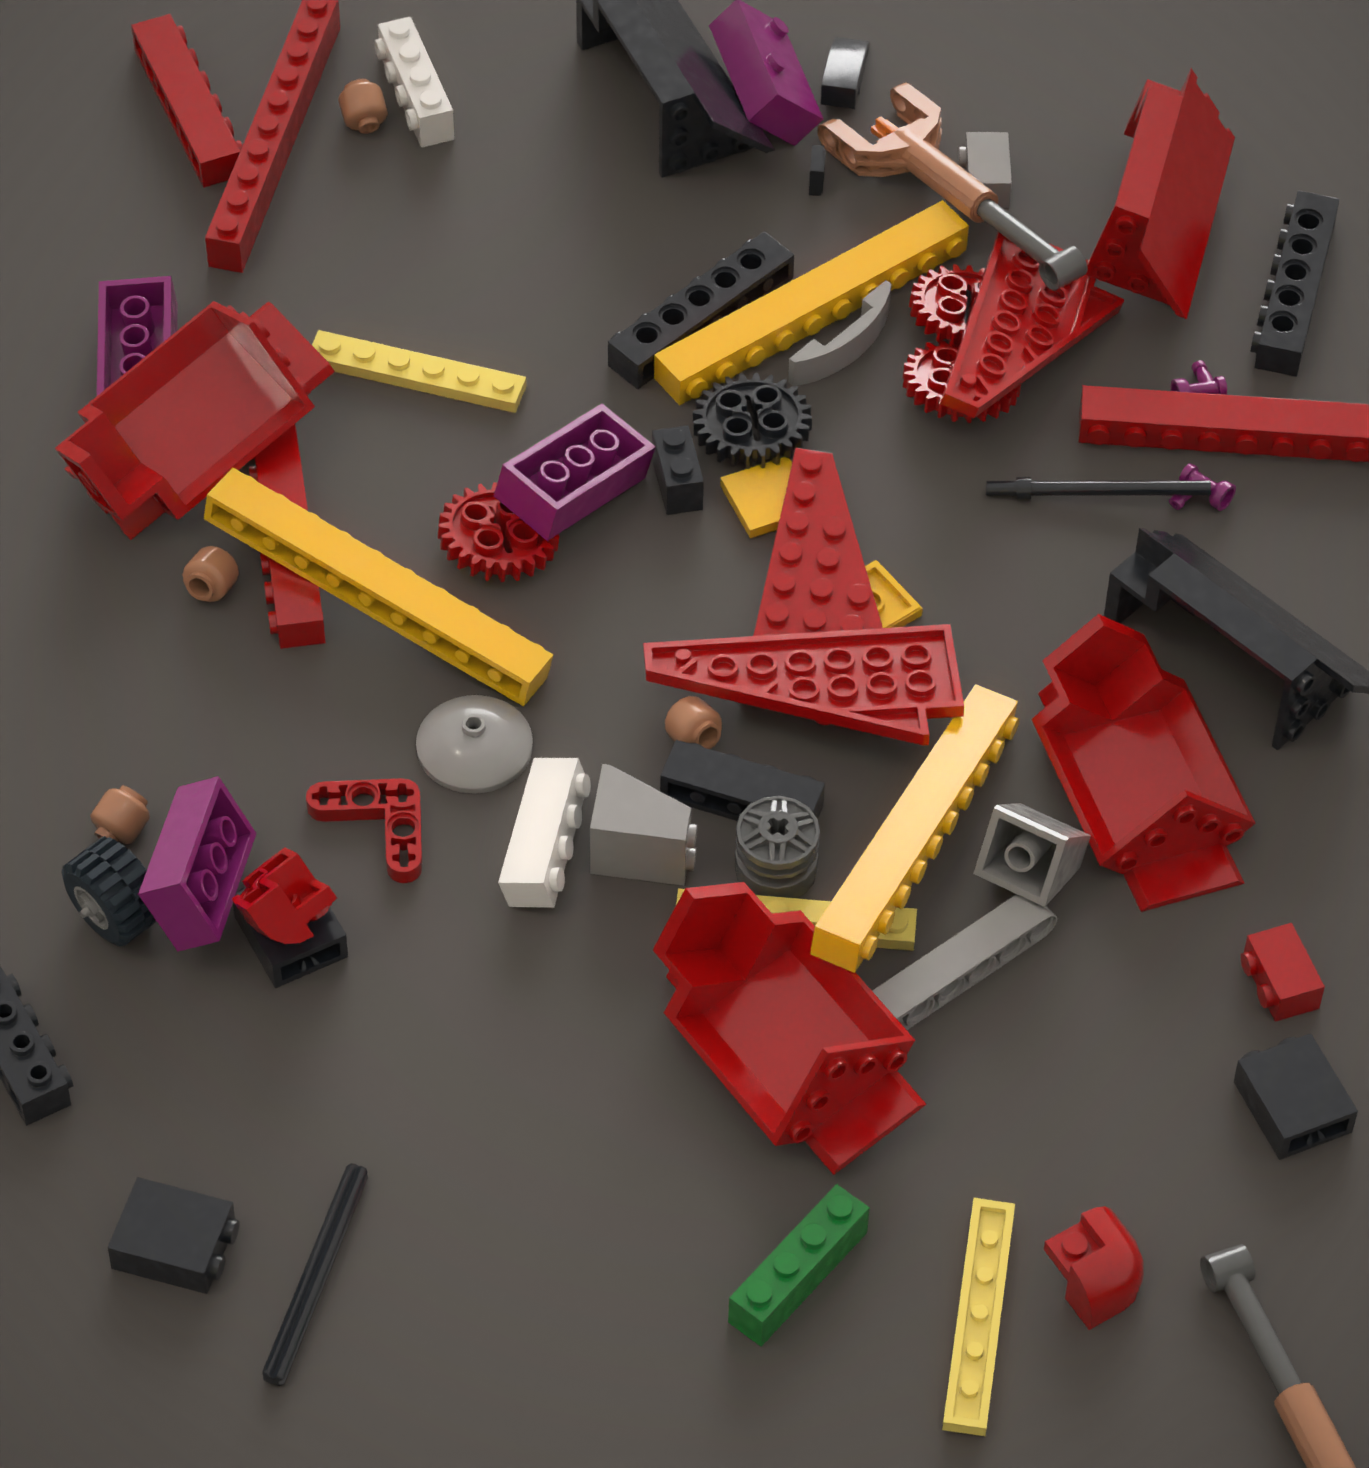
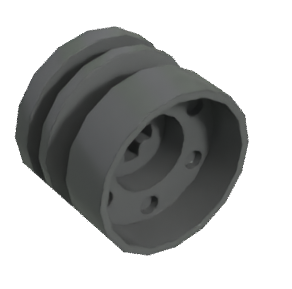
[735,796,820,898]

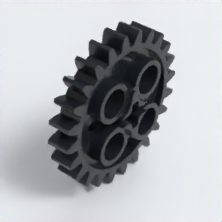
[693,372,812,469]

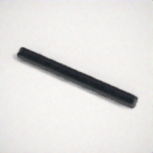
[262,1163,368,1386]

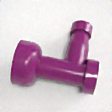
[1170,360,1227,395]
[1169,463,1236,511]

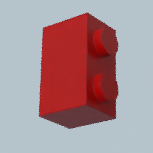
[1241,923,1325,1022]

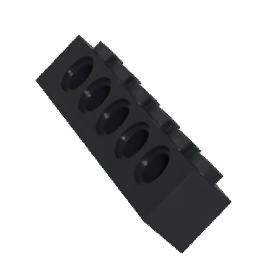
[1250,190,1340,377]
[608,231,794,389]

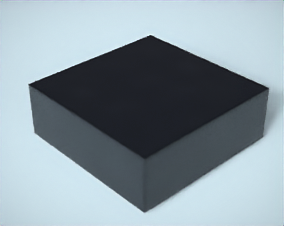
[809,145,826,196]

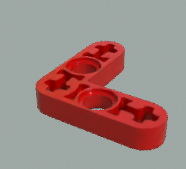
[306,778,422,883]

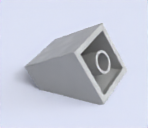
[590,764,698,886]
[973,803,1091,907]

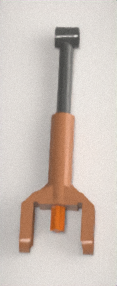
[817,82,1088,291]
[1200,1244,1356,1468]

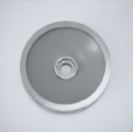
[416,695,533,794]

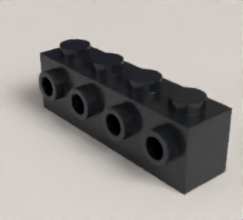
[0,966,74,1126]

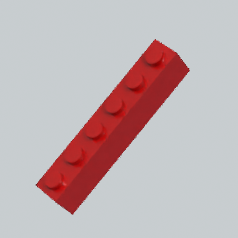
[131,14,243,188]

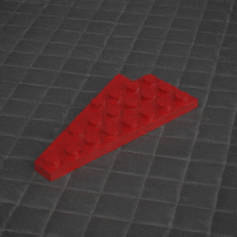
[940,232,1125,418]
[753,448,883,636]
[643,624,964,746]

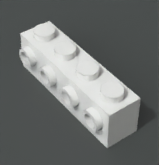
[374,16,454,148]
[498,758,591,908]

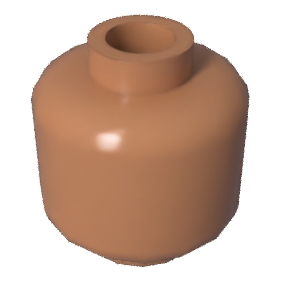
[338,79,388,134]
[182,546,239,602]
[665,696,722,749]
[90,785,150,844]

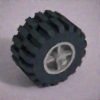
[61,836,157,947]

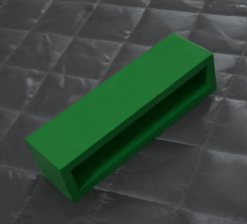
[728,1184,870,1347]

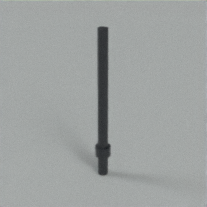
[986,477,1211,499]

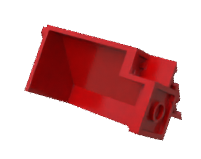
[1086,68,1235,319]
[55,301,335,540]
[1031,614,1256,912]
[653,882,927,1175]

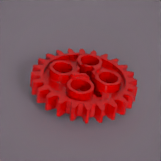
[909,264,985,347]
[902,340,1021,423]
[437,482,560,582]

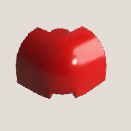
[232,847,338,944]
[1044,1206,1144,1330]

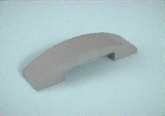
[788,280,891,386]

